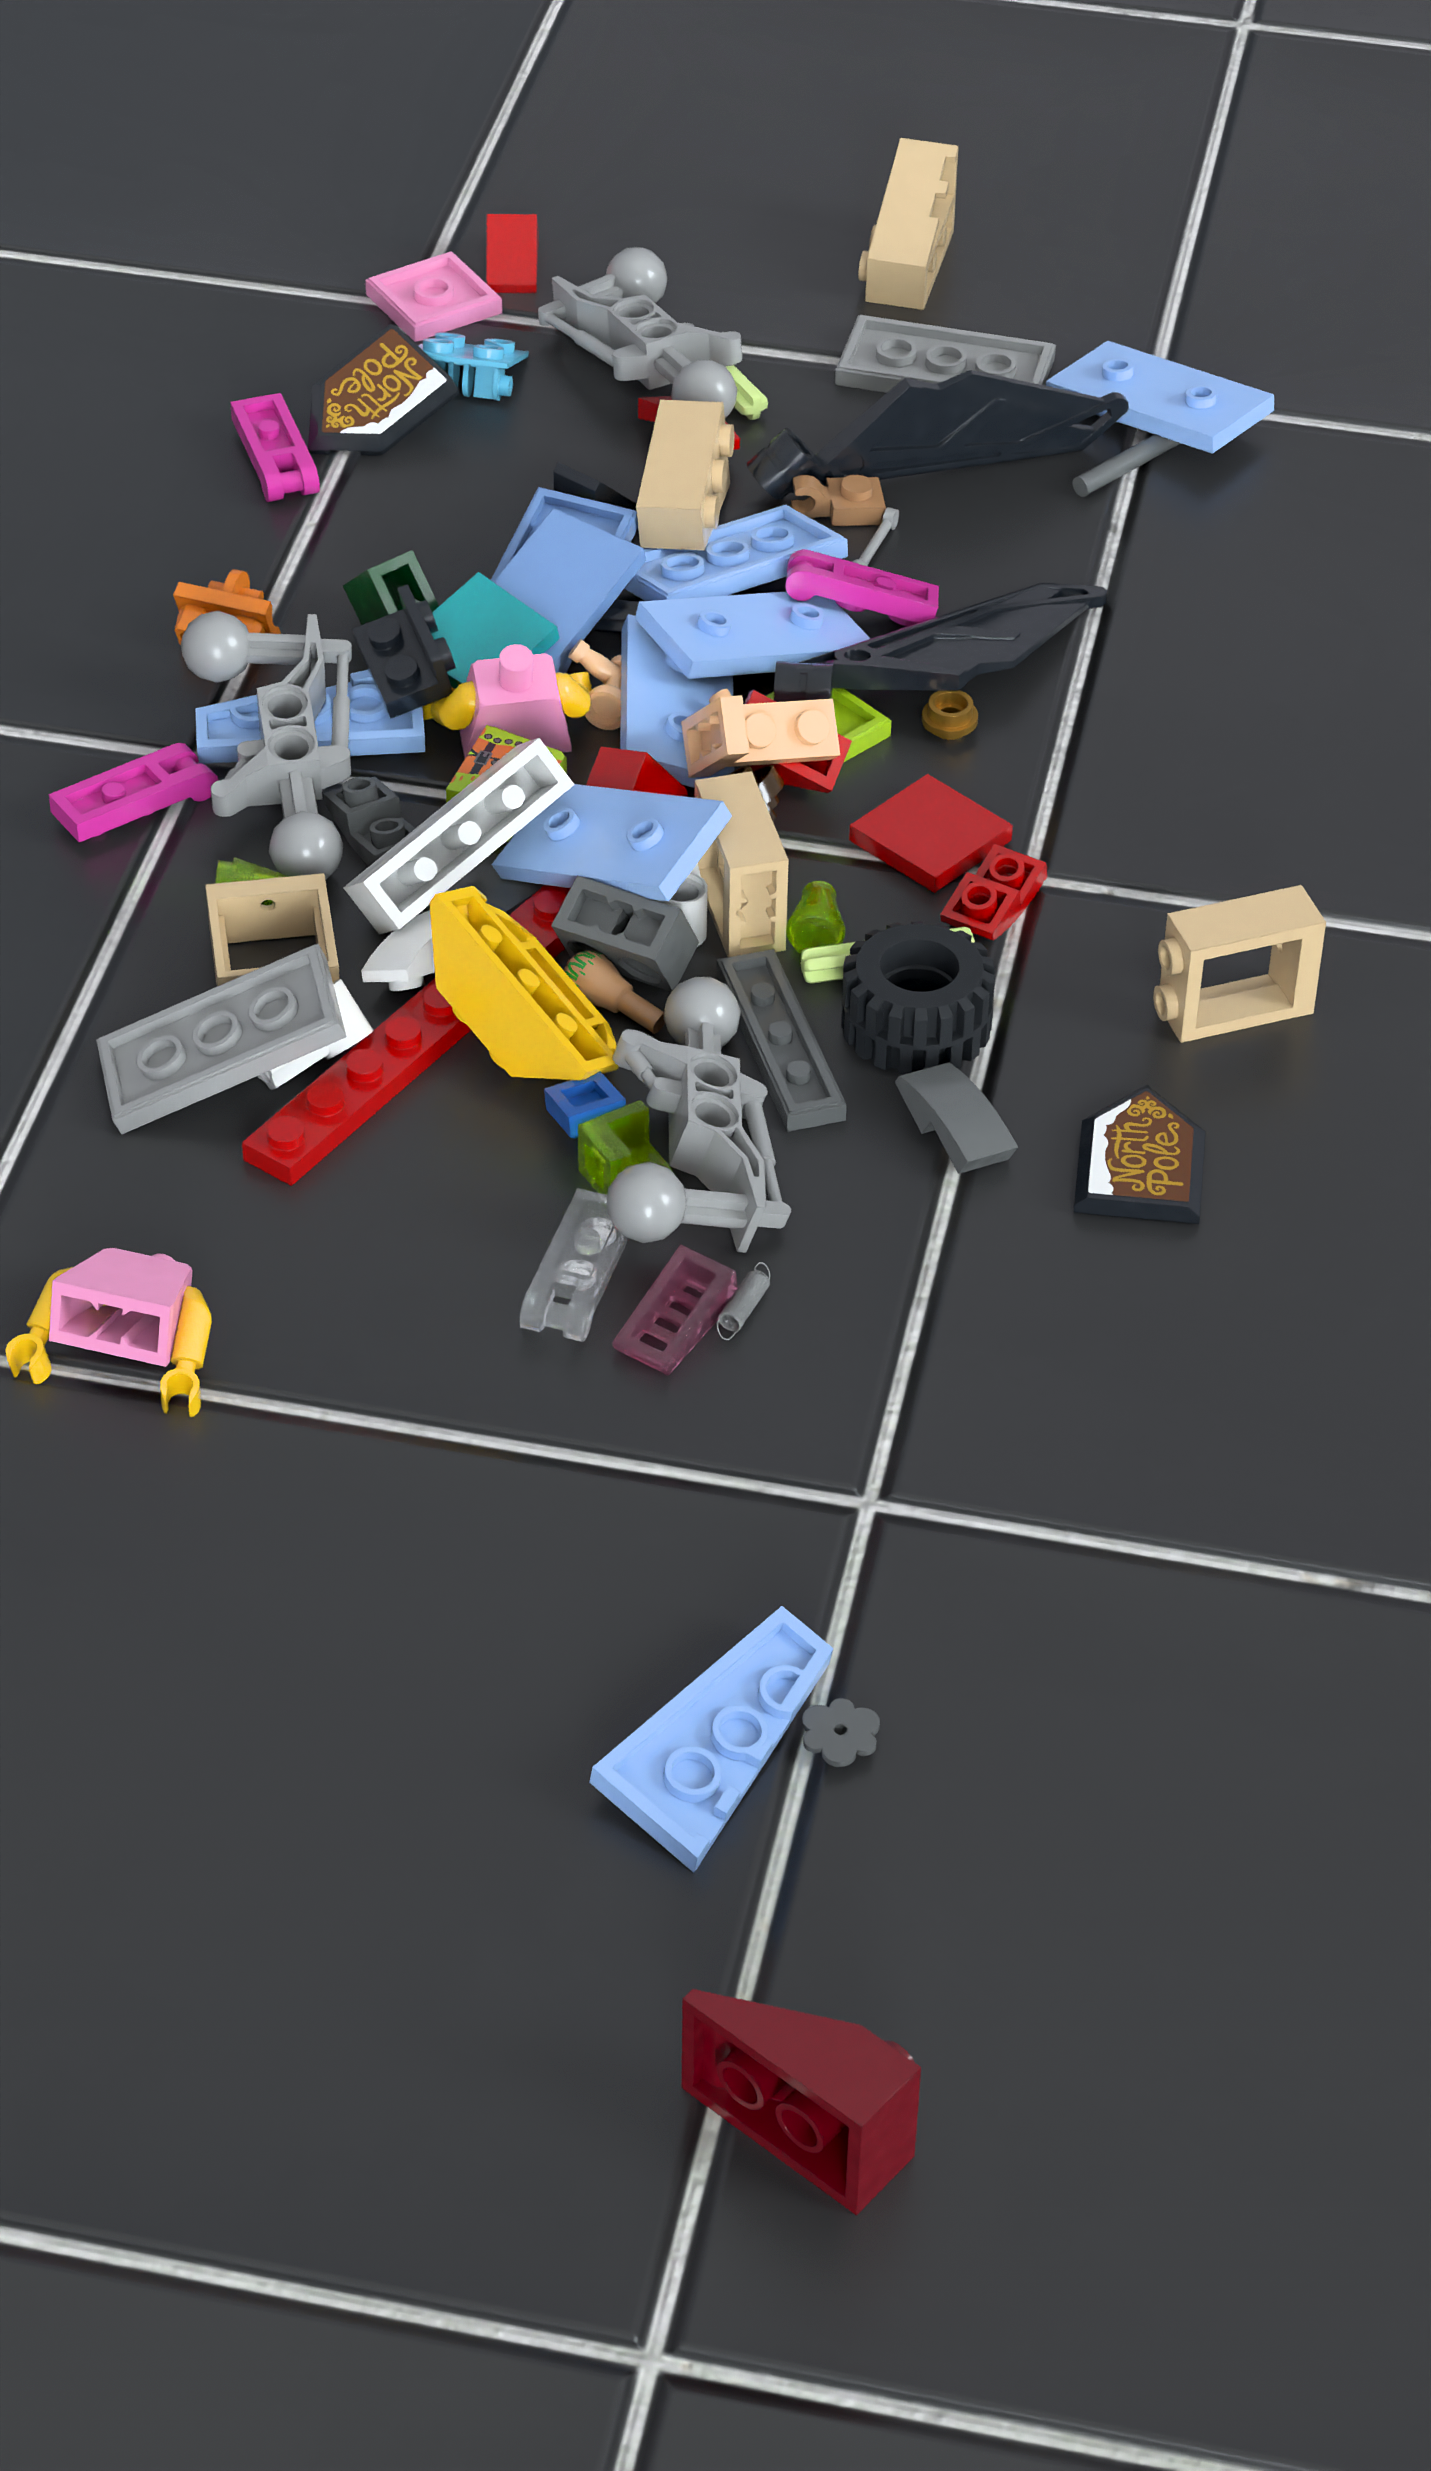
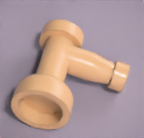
[568,639,621,730]

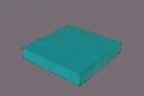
[432,572,560,689]

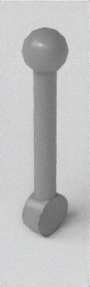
[852,507,899,566]

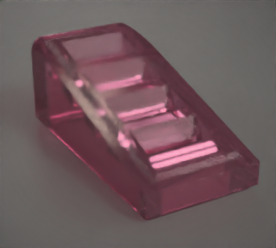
[612,1244,738,1375]

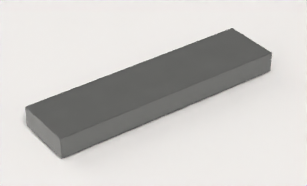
[717,949,847,1132]

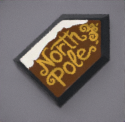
[308,324,459,456]
[1073,1085,1206,1224]

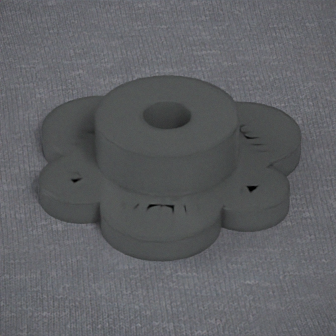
[802,1698,880,1767]

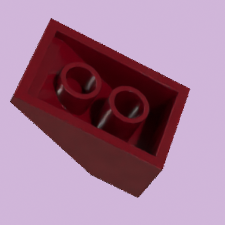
[681,1989,921,2215]

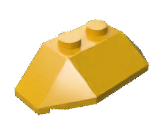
[429,886,619,1080]

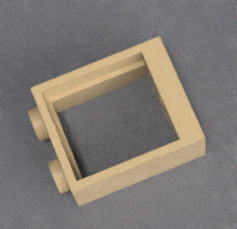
[694,771,789,957]
[205,873,340,987]
[1153,885,1326,1043]

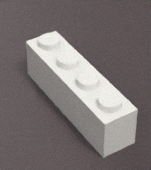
[343,738,575,934]

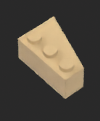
[858,138,958,310]
[636,400,734,551]

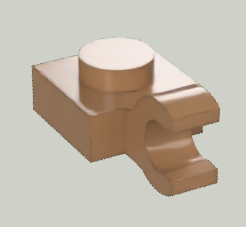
[790,475,886,526]

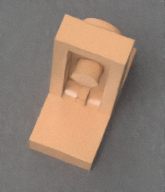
[681,696,840,778]

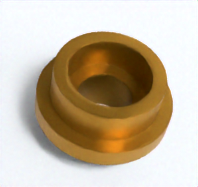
[922,690,978,740]

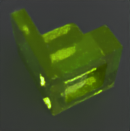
[578,1100,673,1203]

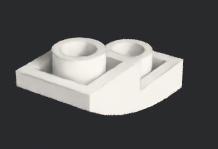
[361,910,435,991]

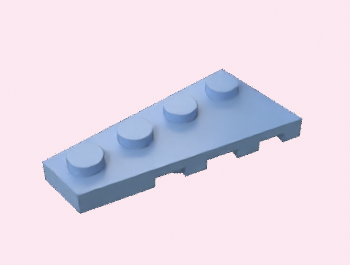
[195,670,425,764]
[589,1606,833,1873]

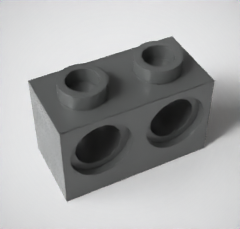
[551,875,699,992]

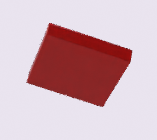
[849,774,1013,893]

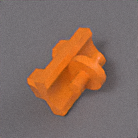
[173,569,281,645]

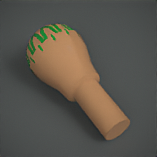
[564,950,665,1034]

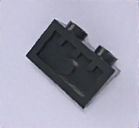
[351,584,456,719]

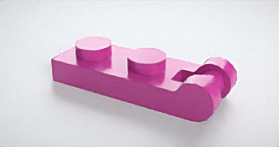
[230,393,320,502]
[785,549,939,626]
[49,743,219,843]

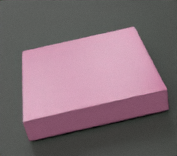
[365,252,502,342]

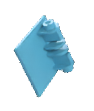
[418,333,529,401]

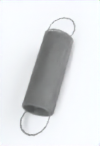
[717,1262,770,1340]

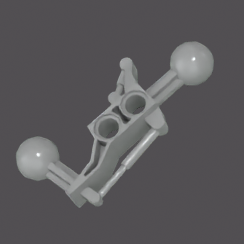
[538,247,742,419]
[181,610,352,880]
[606,977,791,1253]

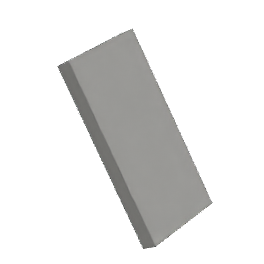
[835,315,1056,393]
[96,943,347,1134]

